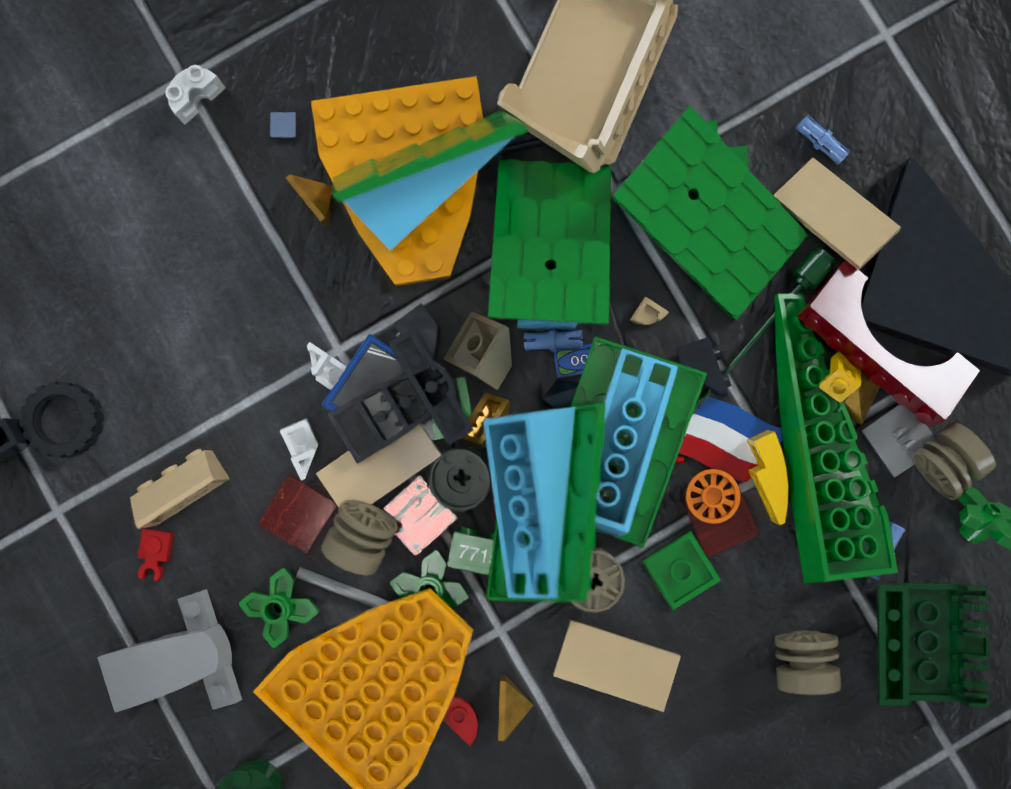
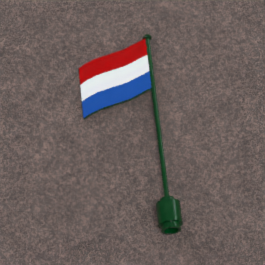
[679,248,835,482]

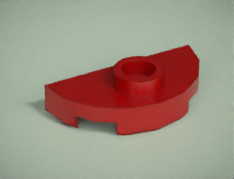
[443,696,478,746]

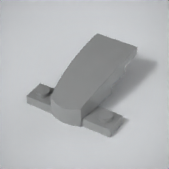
[97,589,242,712]

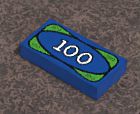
[553,344,592,378]

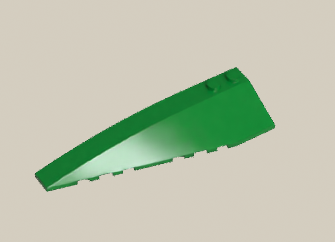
[775,293,898,583]

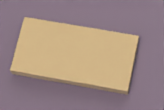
[773,158,901,270]
[316,424,442,507]
[553,619,681,712]

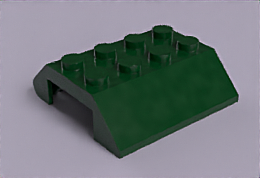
[877,582,990,707]

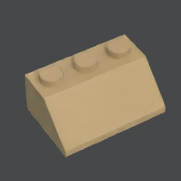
[130,449,230,529]

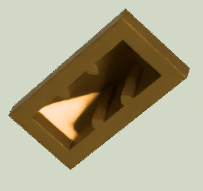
[286,174,333,228]
[844,371,880,425]
[459,393,510,448]
[498,675,534,741]

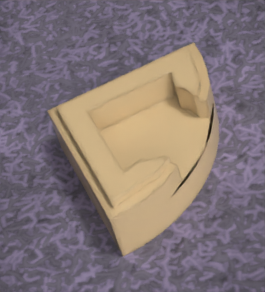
[629,296,669,326]

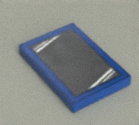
[321,334,405,412]

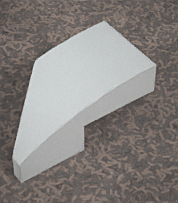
[307,342,347,390]
[280,418,319,480]

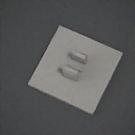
[861,404,936,478]

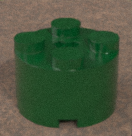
[218,759,282,789]

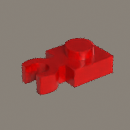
[138,528,174,581]

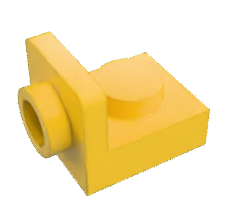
[819,351,861,402]

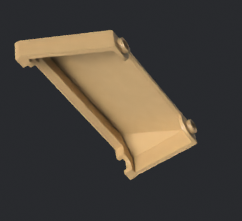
[497,0,678,173]

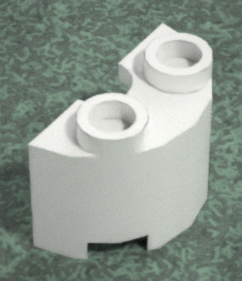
[165,65,226,125]

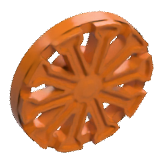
[685,469,740,524]

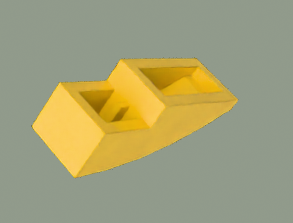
[747,430,788,525]

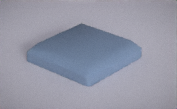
[270,112,296,138]

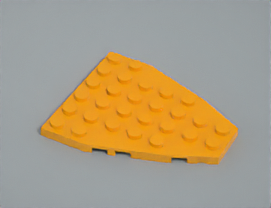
[311,76,483,286]
[253,589,473,789]

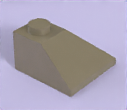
[443,311,512,390]

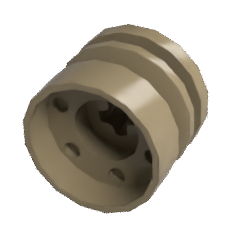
[912,422,996,500]
[321,500,398,575]
[571,547,625,613]
[774,630,841,695]

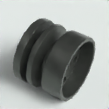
[428,446,492,511]

